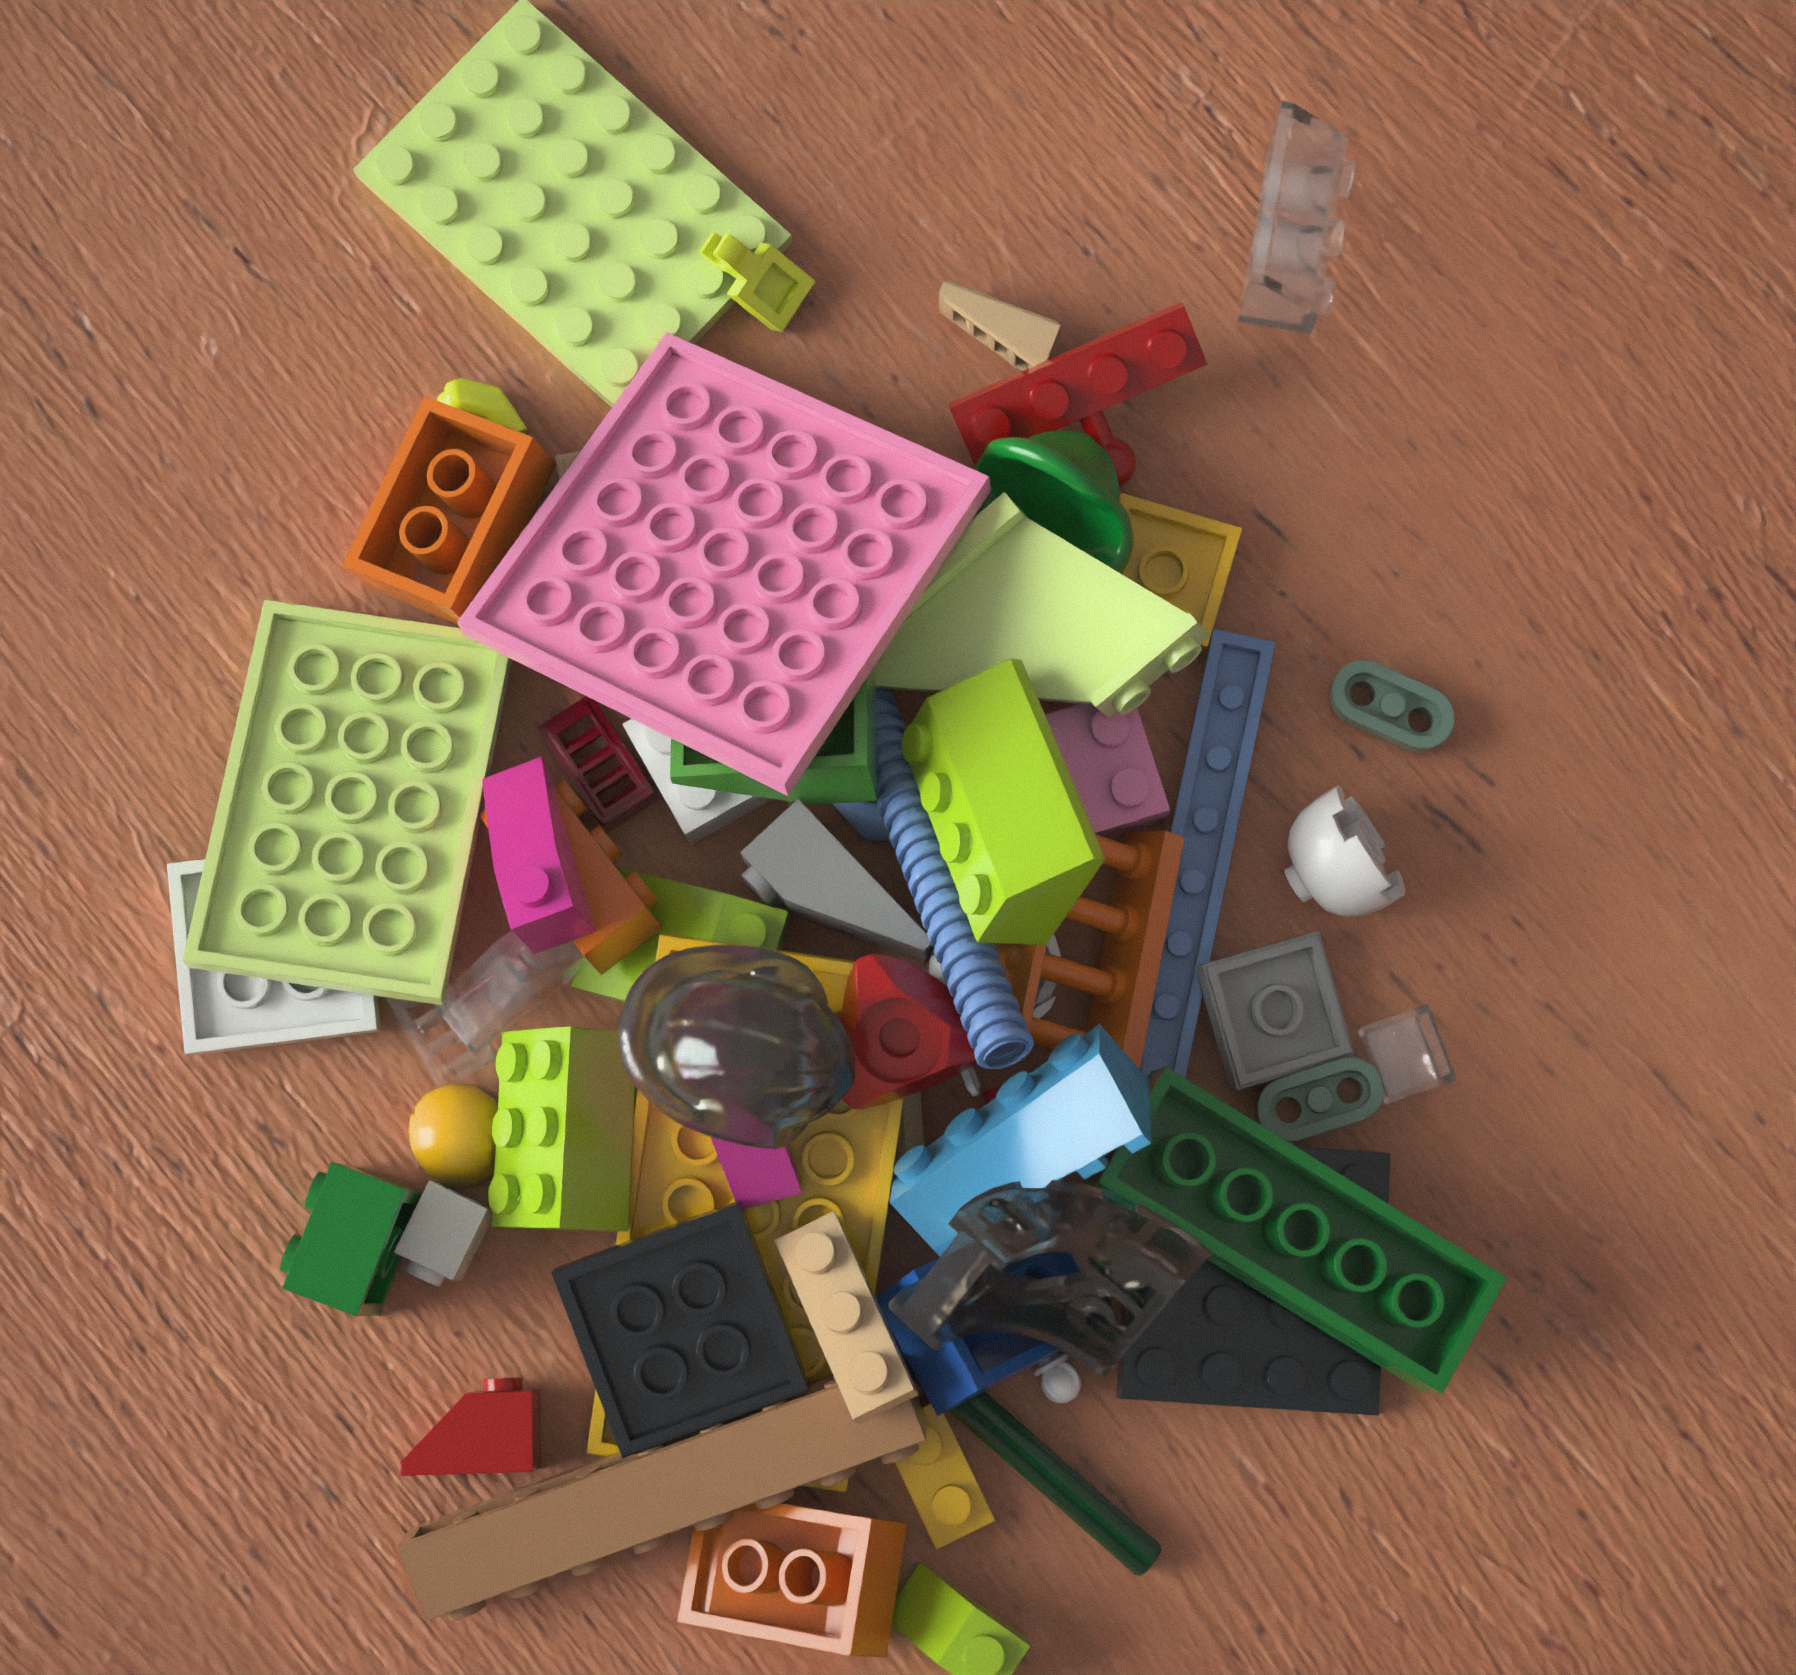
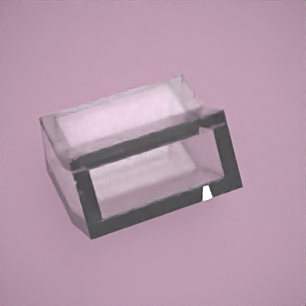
[1358,1004,1457,1105]

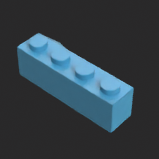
[890,1024,1151,1257]

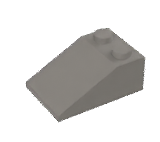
[740,799,933,963]

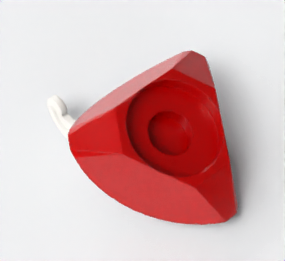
[839,954,980,1110]

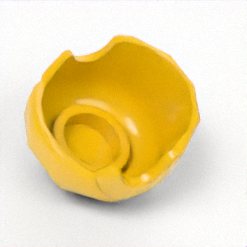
[409,1083,498,1187]

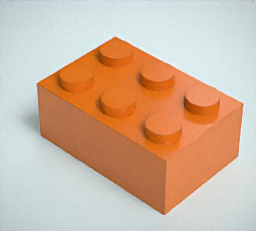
[342,396,557,624]

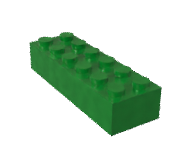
[1085,1067,1507,1394]

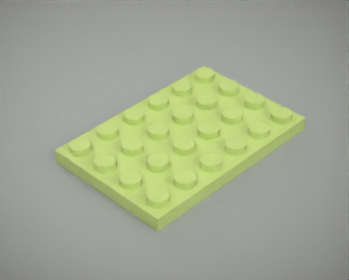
[353,0,792,407]
[182,600,512,1006]

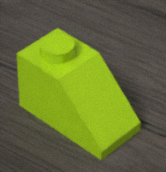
[892,1562,1031,1675]

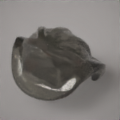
[618,945,855,1150]

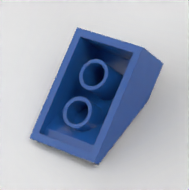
[875,1205,1118,1416]

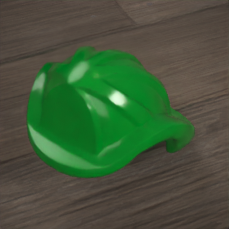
[973,431,1134,574]

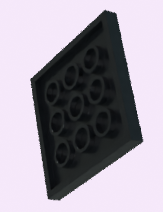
[1116,1146,1391,1416]

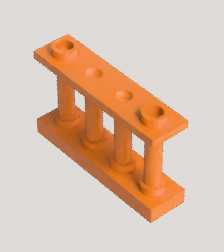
[996,830,1185,1069]

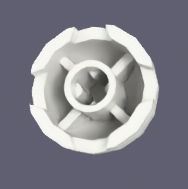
[1284,785,1406,917]

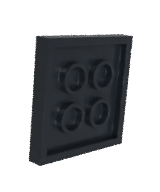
[551,1200,811,1458]

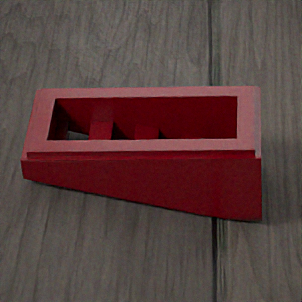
[537,696,659,833]

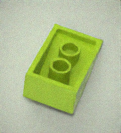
[571,867,791,1010]

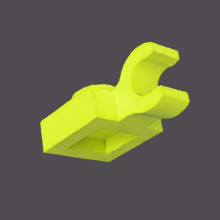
[699,232,815,332]

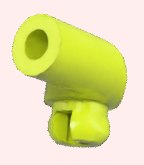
[437,377,529,435]

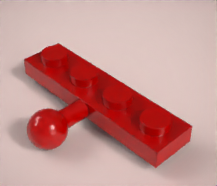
[949,302,1208,487]

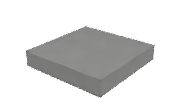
[1195,931,1355,1091]

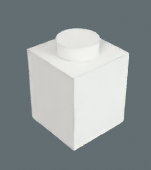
[394,1181,492,1287]

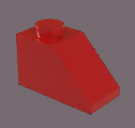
[400,1377,541,1476]

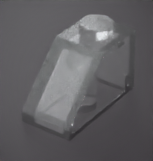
[433,930,584,1055]

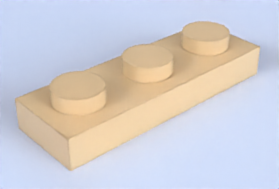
[774,1211,919,1425]

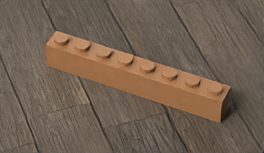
[398,1350,928,1621]

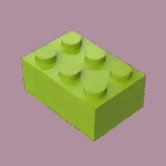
[488,1026,638,1232]

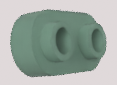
[1329,660,1455,753]
[1255,1057,1384,1143]

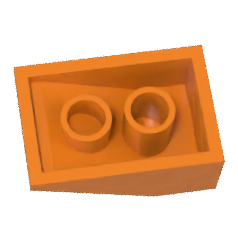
[677,1502,907,1658]

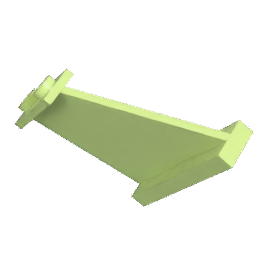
[872,492,1210,718]

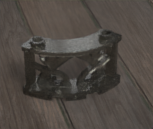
[888,1180,1212,1377]

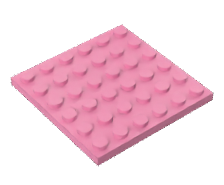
[457,332,991,796]

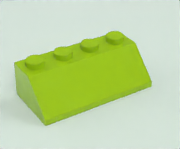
[900,658,1106,945]

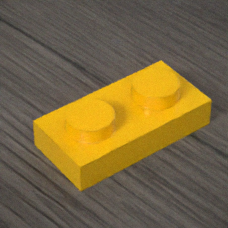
[895,1403,995,1550]

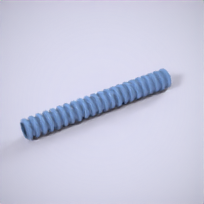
[875,688,1034,1069]

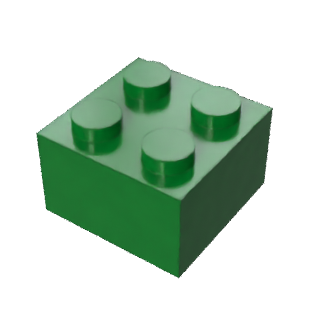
[280,1162,423,1317]

